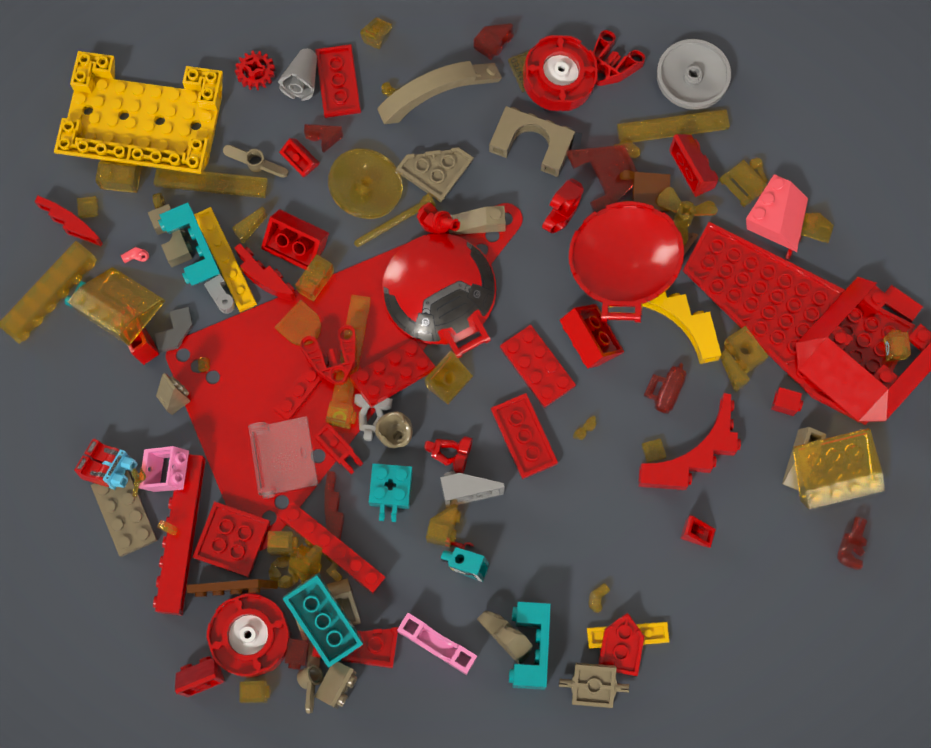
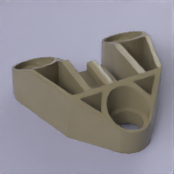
[477,611,533,664]

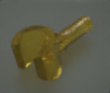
[750,158,768,183]
[131,468,146,497]

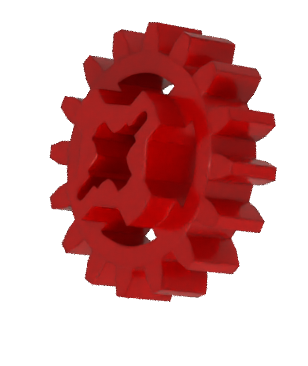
[235,51,275,90]

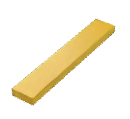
[194,207,257,312]

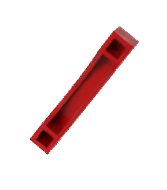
[279,502,386,594]

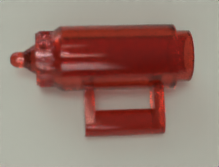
[644,363,686,414]

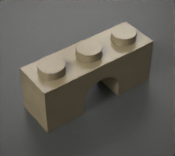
[148,204,193,268]

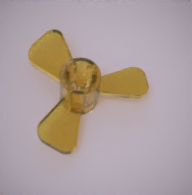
[657,187,718,244]

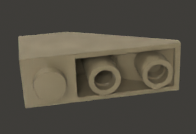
[156,373,190,415]
[782,427,826,491]

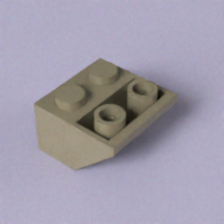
[314,662,358,709]

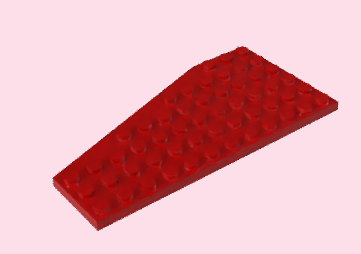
[683,222,915,425]

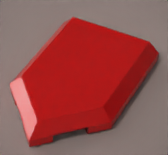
[598,612,645,676]

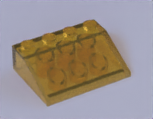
[68,267,165,346]
[793,428,885,509]

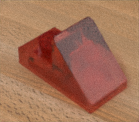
[304,124,343,153]

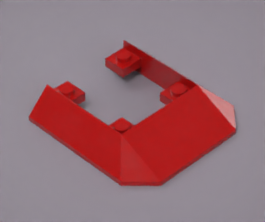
[795,277,931,422]

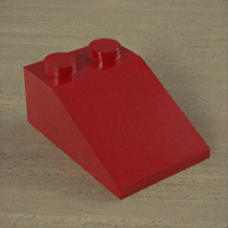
[175,656,226,697]

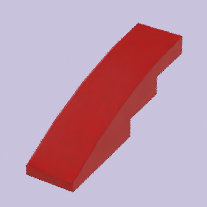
[35,195,103,246]

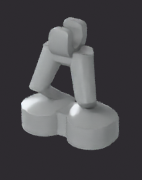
[354,394,393,441]

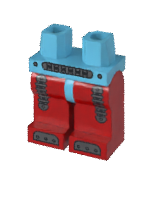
[74,439,138,490]

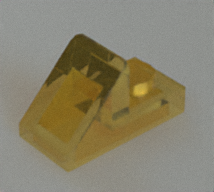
[360,17,392,49]

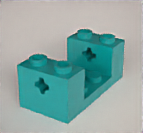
[158,202,221,286]
[509,602,551,690]

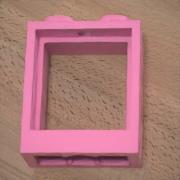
[138,446,189,492]

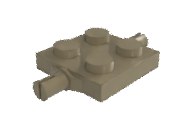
[559,662,629,708]

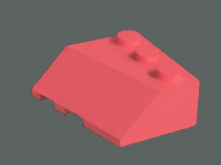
[746,174,808,252]

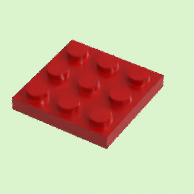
[193,501,270,578]

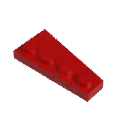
[312,627,399,668]

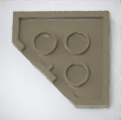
[396,147,474,203]

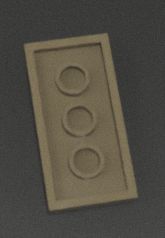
[91,470,158,557]

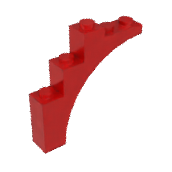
[638,393,741,490]

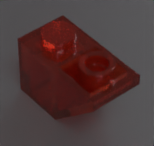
[474,23,514,60]

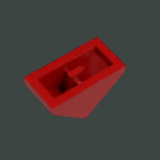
[680,515,716,548]

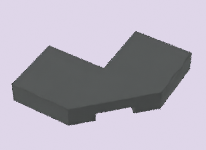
[155,307,193,353]

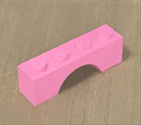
[397,613,477,675]

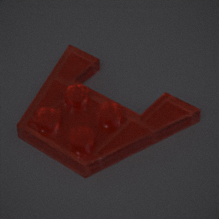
[566,145,637,212]

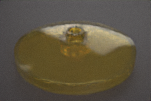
[328,149,403,219]

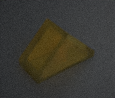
[801,213,834,243]

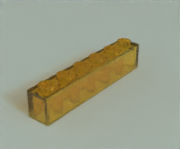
[0,241,97,344]

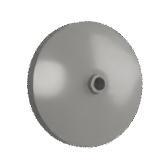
[657,39,731,109]

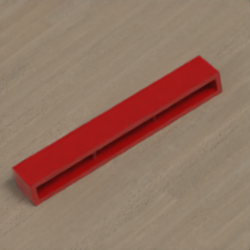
[153,454,206,616]

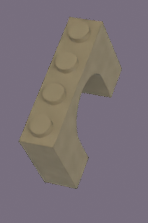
[489,106,575,177]

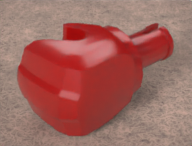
[417,202,460,234]

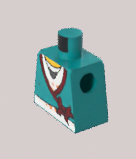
[441,547,490,582]

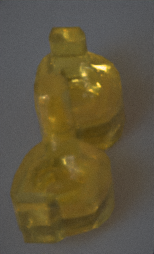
[573,415,596,440]

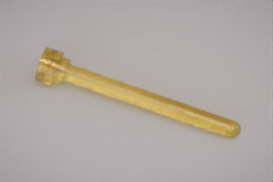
[354,193,436,247]

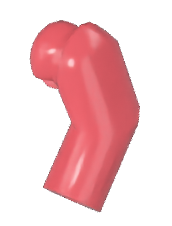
[120,247,149,263]

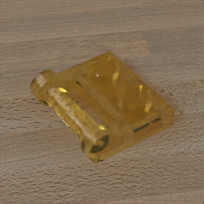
[719,160,767,207]

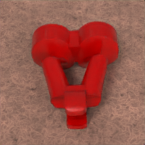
[424,436,473,473]

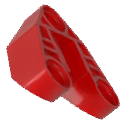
[593,30,645,86]
[542,178,584,233]
[300,325,357,385]

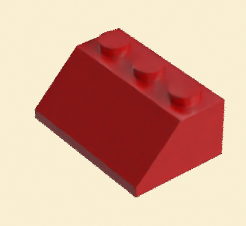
[669,134,718,197]
[261,209,329,272]
[559,304,624,369]

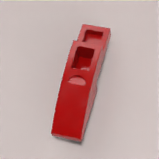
[234,243,296,301]

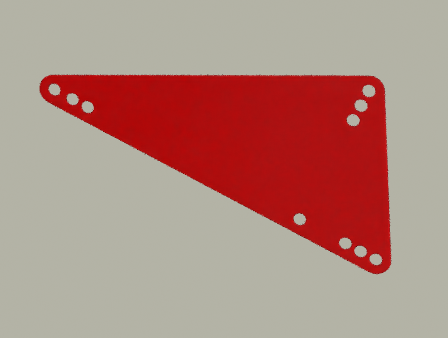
[166,203,523,551]

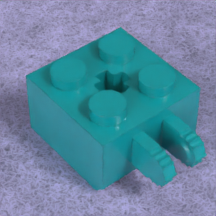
[369,464,413,522]

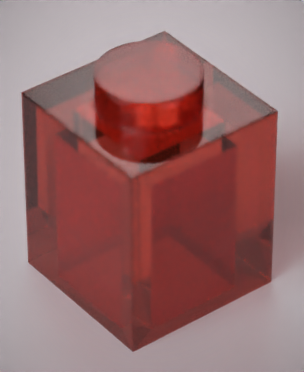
[284,638,309,670]

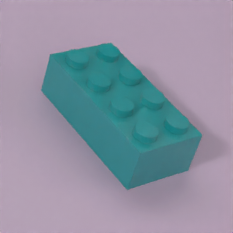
[282,573,363,668]

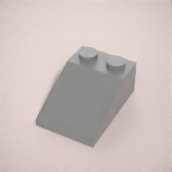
[440,471,504,508]

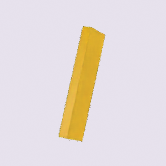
[587,622,669,649]

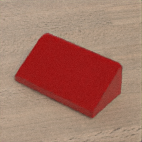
[279,138,320,177]

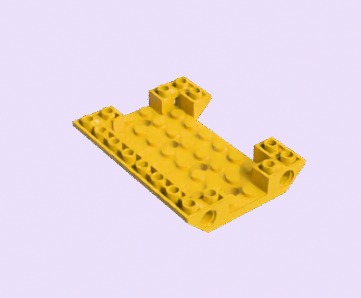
[54,51,223,174]

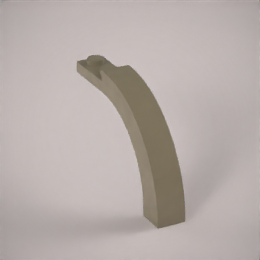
[377,61,502,124]

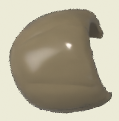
[375,411,413,448]

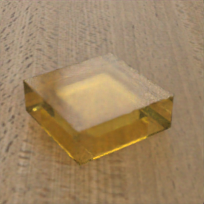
[77,196,98,218]
[641,438,666,463]

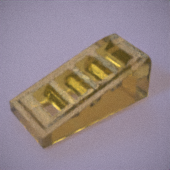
[232,207,267,245]
[720,350,750,392]

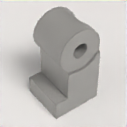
[204,275,235,314]

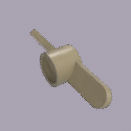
[223,145,288,178]
[297,641,323,714]

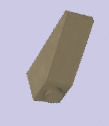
[449,206,506,235]

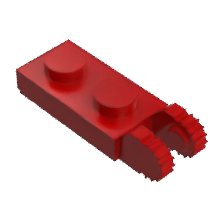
[313,423,364,475]

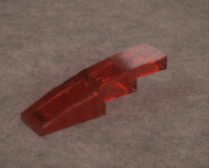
[325,471,345,540]

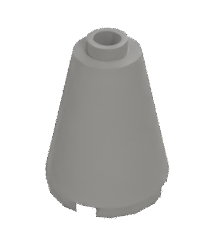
[278,48,317,101]

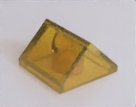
[425,351,473,404]

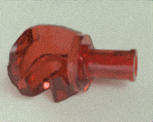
[837,517,867,570]

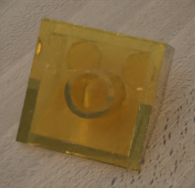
[95,160,142,193]

